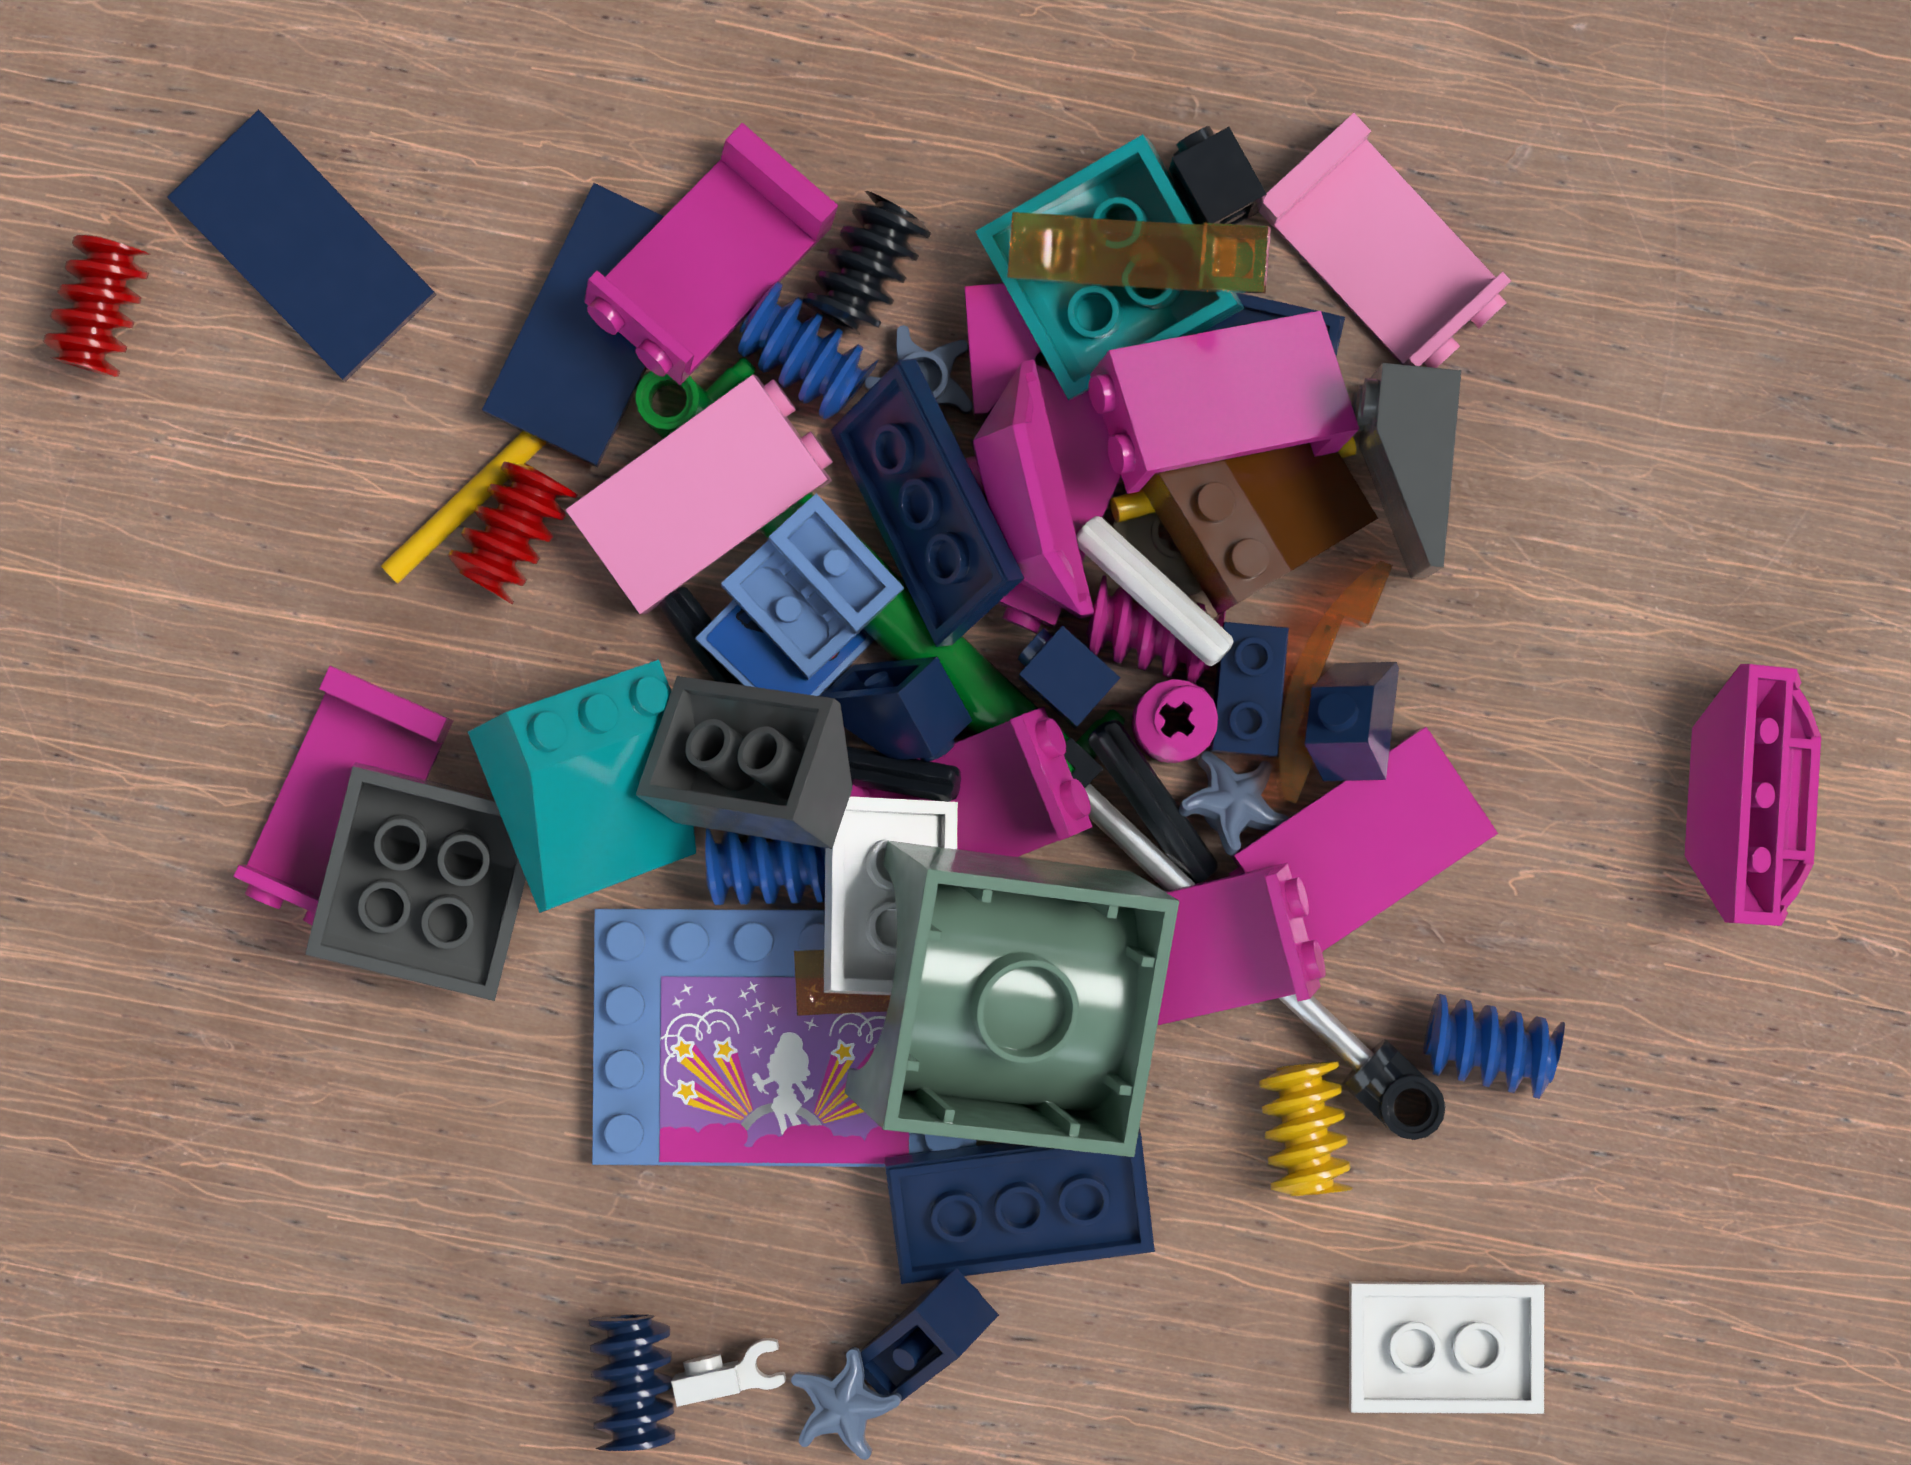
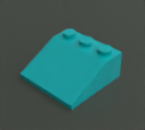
[975,134,1244,400]
[468,659,696,913]

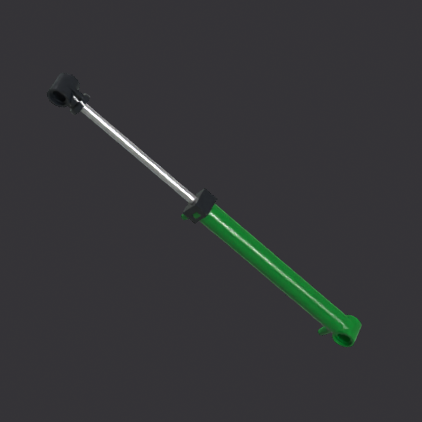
[635,358,1446,1140]

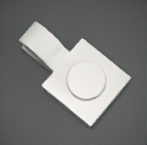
[671,1338,786,1407]

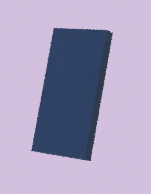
[167,109,437,382]
[482,183,664,468]
[831,359,1025,647]
[885,1127,1155,1284]

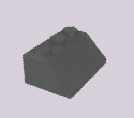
[635,676,853,849]

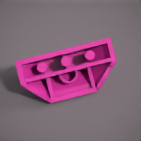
[965,359,1094,619]
[1684,664,1821,926]

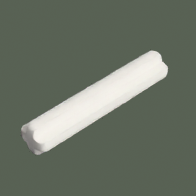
[1076,516,1234,666]

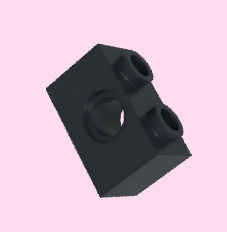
[1168,126,1267,241]

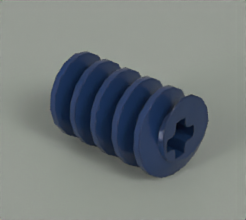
[589,1314,676,1451]

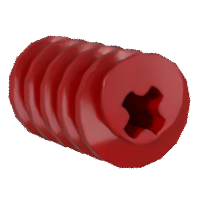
[43,235,151,377]
[448,462,578,605]

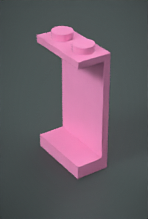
[1259,113,1511,368]
[566,375,833,614]

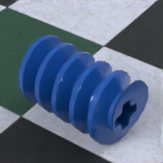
[738,281,879,420]
[705,828,826,905]
[1423,994,1565,1099]

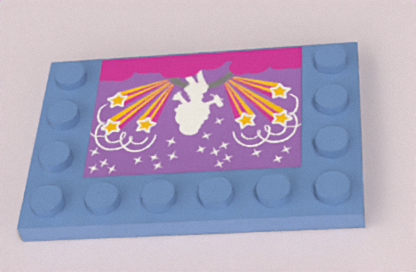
[592,909,976,1167]

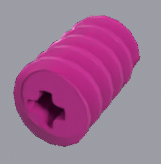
[1086,575,1226,684]
[1131,679,1218,763]

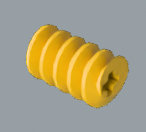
[1259,1061,1353,1196]

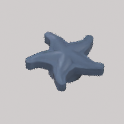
[865,325,973,414]
[1178,751,1288,856]
[791,1347,902,1460]

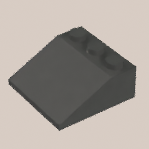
[1351,363,1462,580]
[305,762,526,1001]

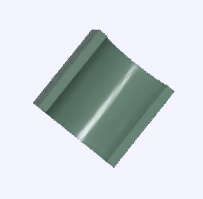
[845,840,1179,1157]

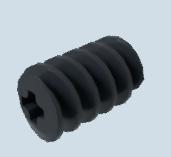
[803,191,932,335]

